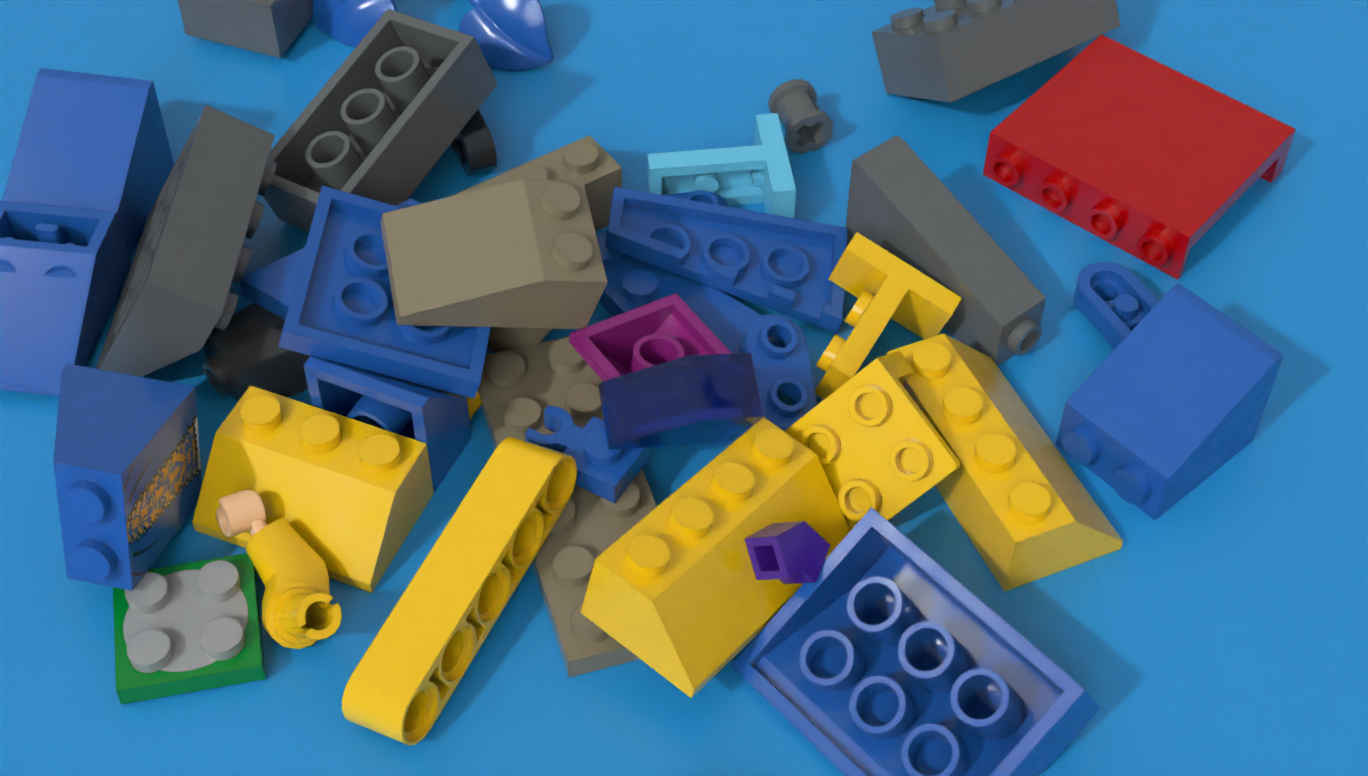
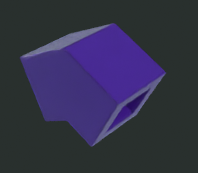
[745,521,830,584]

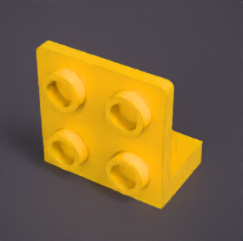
[784,351,960,530]

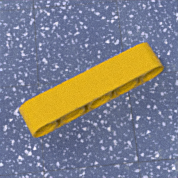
[342,437,577,746]

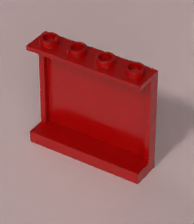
[983,34,1296,280]

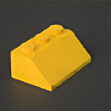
[192,385,434,593]

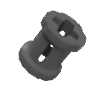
[768,79,833,153]

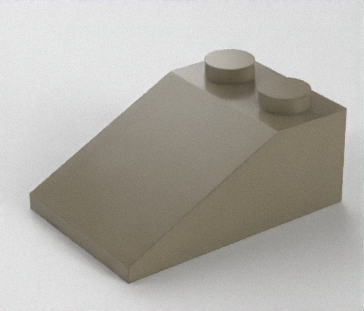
[380,178,608,329]

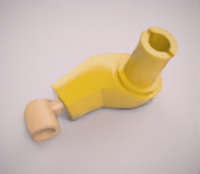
[216,490,342,649]

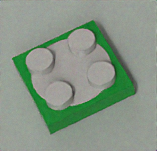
[113,553,266,704]

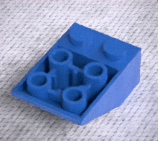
[0,201,131,396]

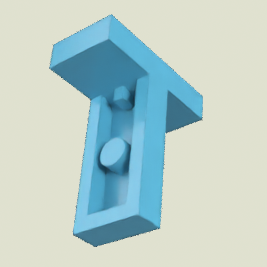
[647,113,796,218]

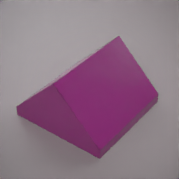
[569,293,748,446]

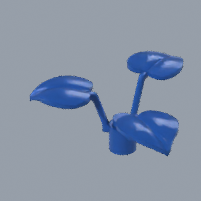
[312,0,554,71]

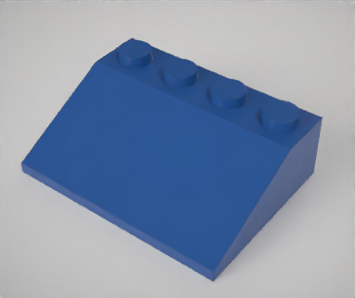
[731,507,1100,776]

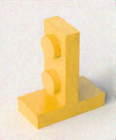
[815,232,962,400]

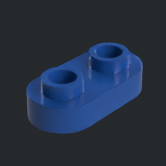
[1074,262,1159,349]
[739,314,817,431]

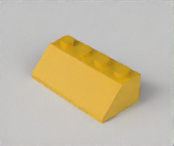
[886,333,1123,592]
[580,417,851,698]

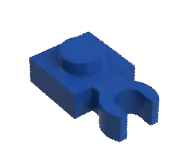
[525,406,650,504]

